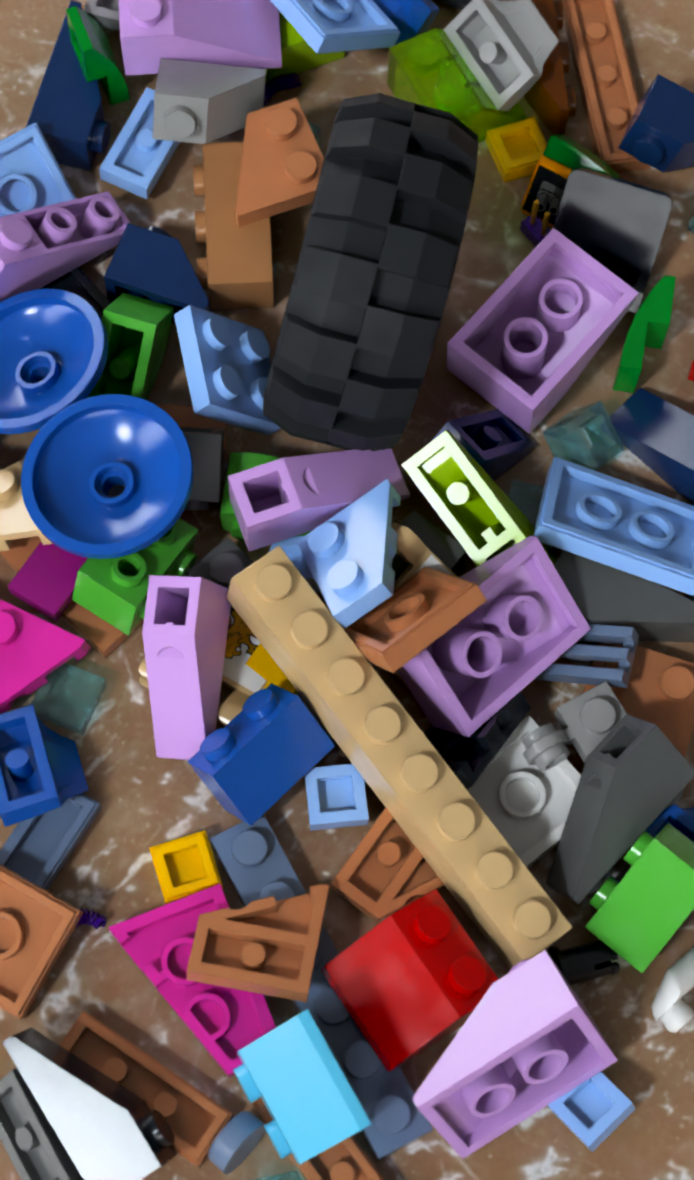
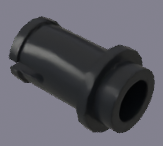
[548,940,620,985]

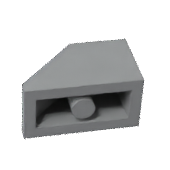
[153,58,266,144]

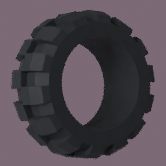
[263,93,478,451]

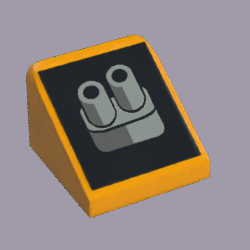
[521,155,573,229]

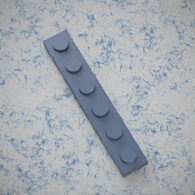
[210,814,433,1161]

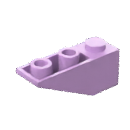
[0,191,131,302]
[228,448,410,552]
[142,575,231,760]

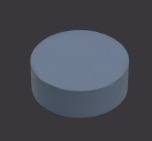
[208,1111,265,1174]

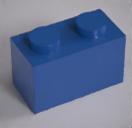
[187,683,335,826]

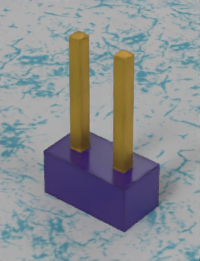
[520,199,551,247]

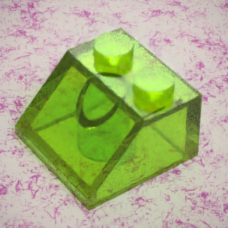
[387,28,526,143]

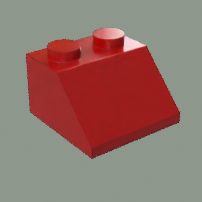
[321,889,499,1072]

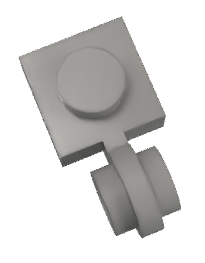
[522,681,627,772]

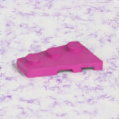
[108,884,276,1078]

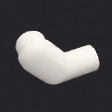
[651,947,694,1033]

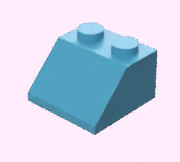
[233,1009,371,1164]

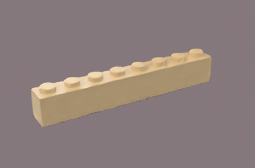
[226,546,573,970]

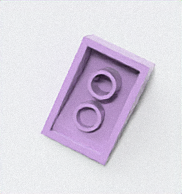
[119,0,282,75]
[446,228,639,434]
[397,536,591,737]
[412,950,618,1159]

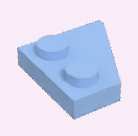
[296,479,401,629]

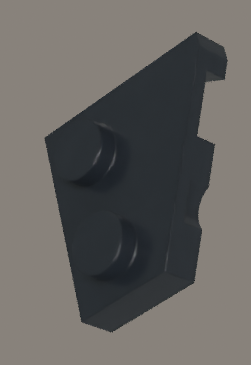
[423,691,531,790]

